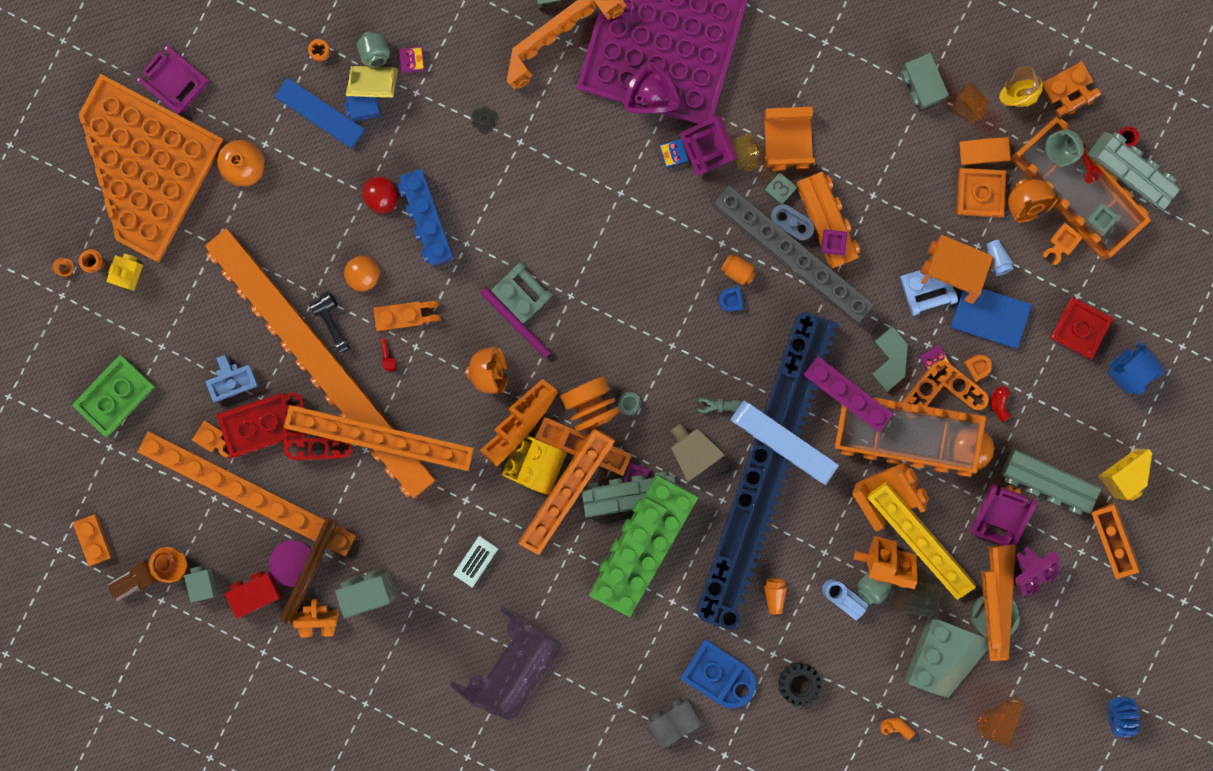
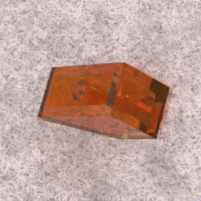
[949,82,989,124]
[977,697,1025,747]

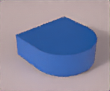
[718,286,744,312]

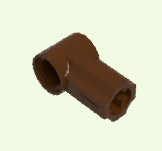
[108,560,158,602]

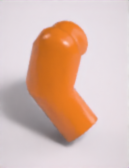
[880,718,915,740]

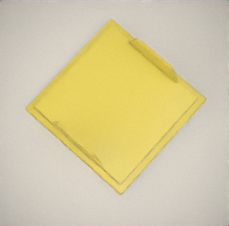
[346,66,398,98]

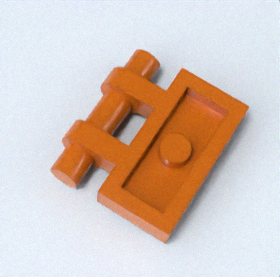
[1042,61,1101,118]

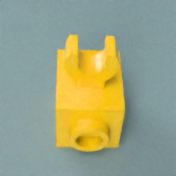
[106,253,143,291]

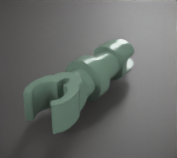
[697,397,742,413]

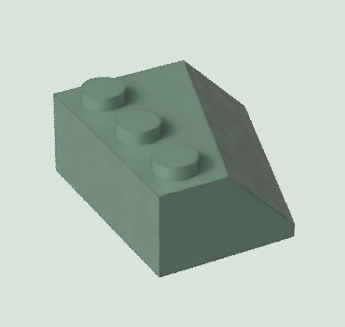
[904,615,988,698]

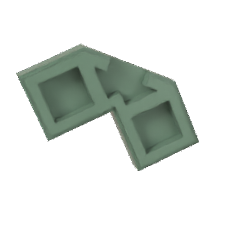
[871,326,908,392]

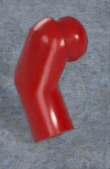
[990,386,1011,422]

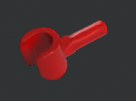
[1081,150,1102,184]
[380,339,396,371]

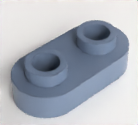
[770,204,814,241]

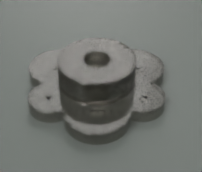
[472,107,497,134]

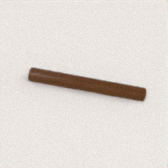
[280,517,338,625]

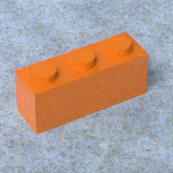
[1091,502,1140,579]

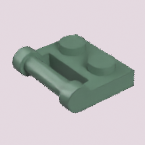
[491,262,553,324]

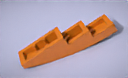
[480,379,558,467]
[534,416,632,476]

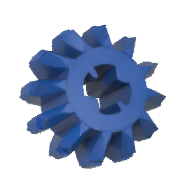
[1107,696,1141,737]

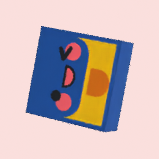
[659,139,688,168]

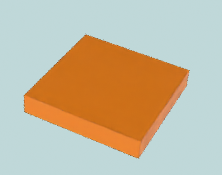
[956,168,1006,218]

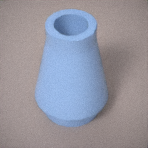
[986,240,1014,276]

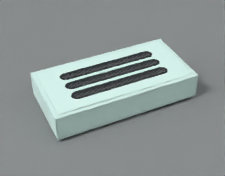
[453,535,499,587]

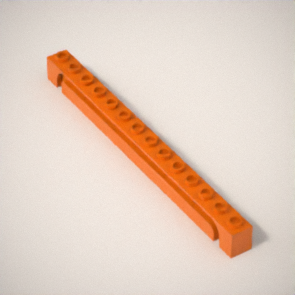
[205,228,437,499]

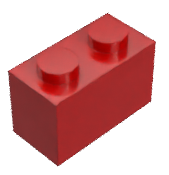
[224,570,283,619]

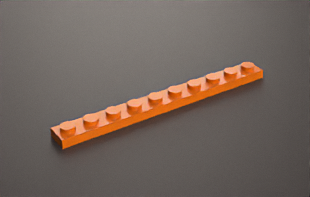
[138,431,357,557]

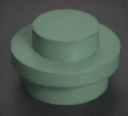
[618,392,641,415]

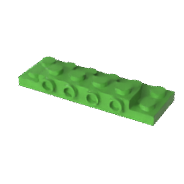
[589,474,698,617]

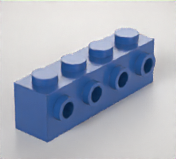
[398,169,455,267]

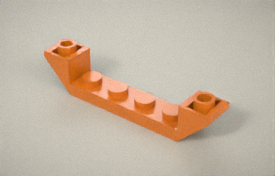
[507,0,627,89]

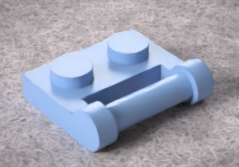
[900,270,958,316]

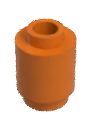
[720,254,756,286]

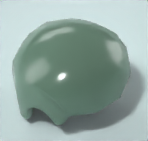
[1045,129,1084,167]

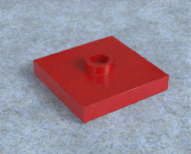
[1049,297,1114,360]

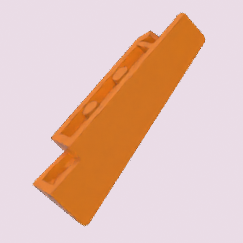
[981,545,1016,661]

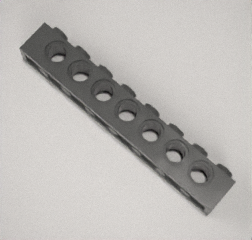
[712,186,874,324]

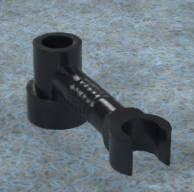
[309,291,350,353]

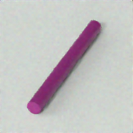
[480,287,552,359]

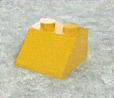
[1099,449,1152,501]

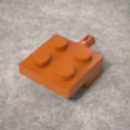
[853,536,917,589]

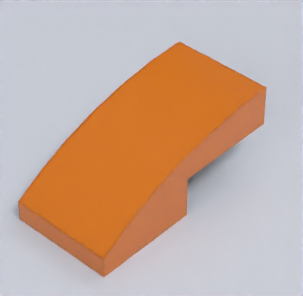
[960,137,1011,166]

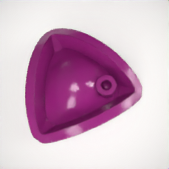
[624,62,680,113]

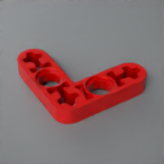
[282,392,352,461]

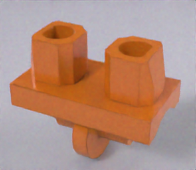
[293,599,339,638]

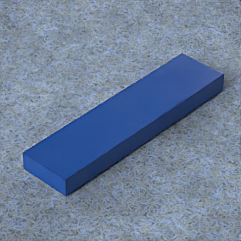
[275,78,365,149]

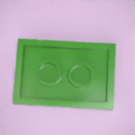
[72,354,156,437]

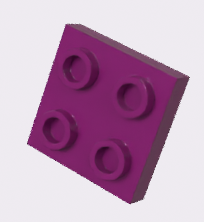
[679,115,738,176]
[1015,547,1061,597]

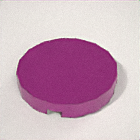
[269,540,312,587]

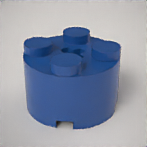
[1106,342,1165,395]

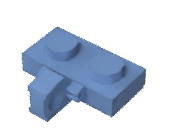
[205,355,259,403]

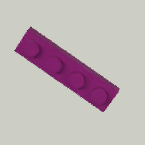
[804,356,894,432]

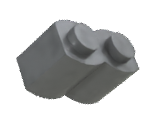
[647,697,702,749]

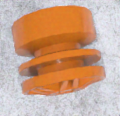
[560,376,621,432]

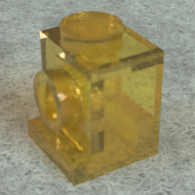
[731,133,759,172]

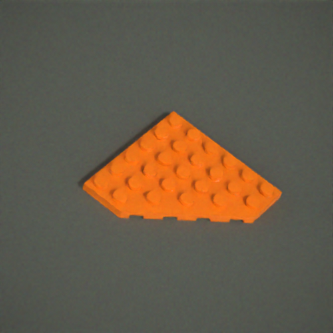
[78,74,225,263]

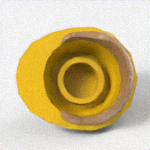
[999,66,1043,107]

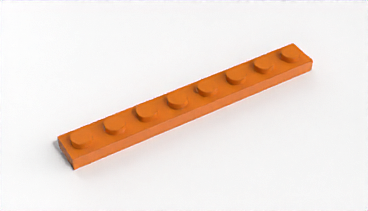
[284,405,474,471]

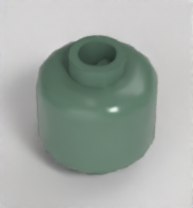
[356,31,390,68]
[857,572,892,605]

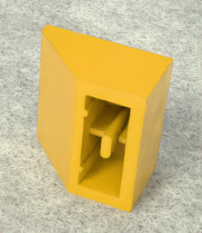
[502,436,567,495]

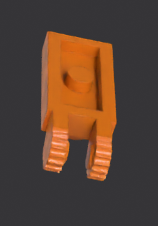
[373,301,441,331]

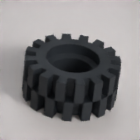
[778,662,822,707]

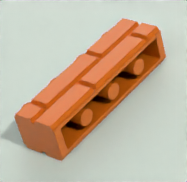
[795,172,860,270]

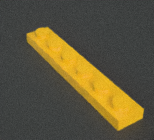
[868,481,976,600]

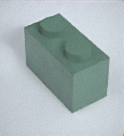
[900,53,949,110]

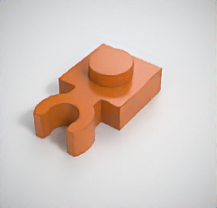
[1041,223,1083,266]
[192,420,230,457]

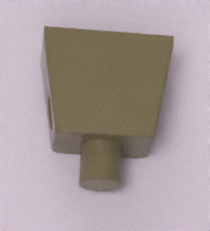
[670,423,724,481]

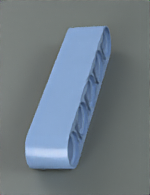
[730,400,839,485]

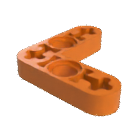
[902,360,989,418]

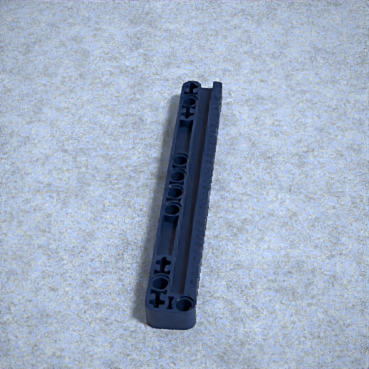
[696,312,840,630]

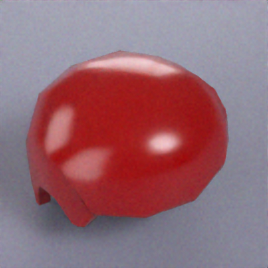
[362,176,399,214]

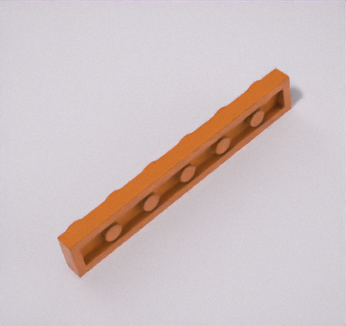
[519,427,615,555]

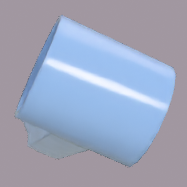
[822,579,868,621]

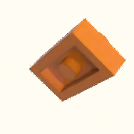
[73,514,113,566]

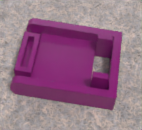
[136,44,210,116]
[970,484,1037,547]

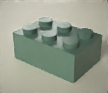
[335,568,398,618]

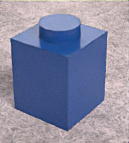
[344,96,381,122]

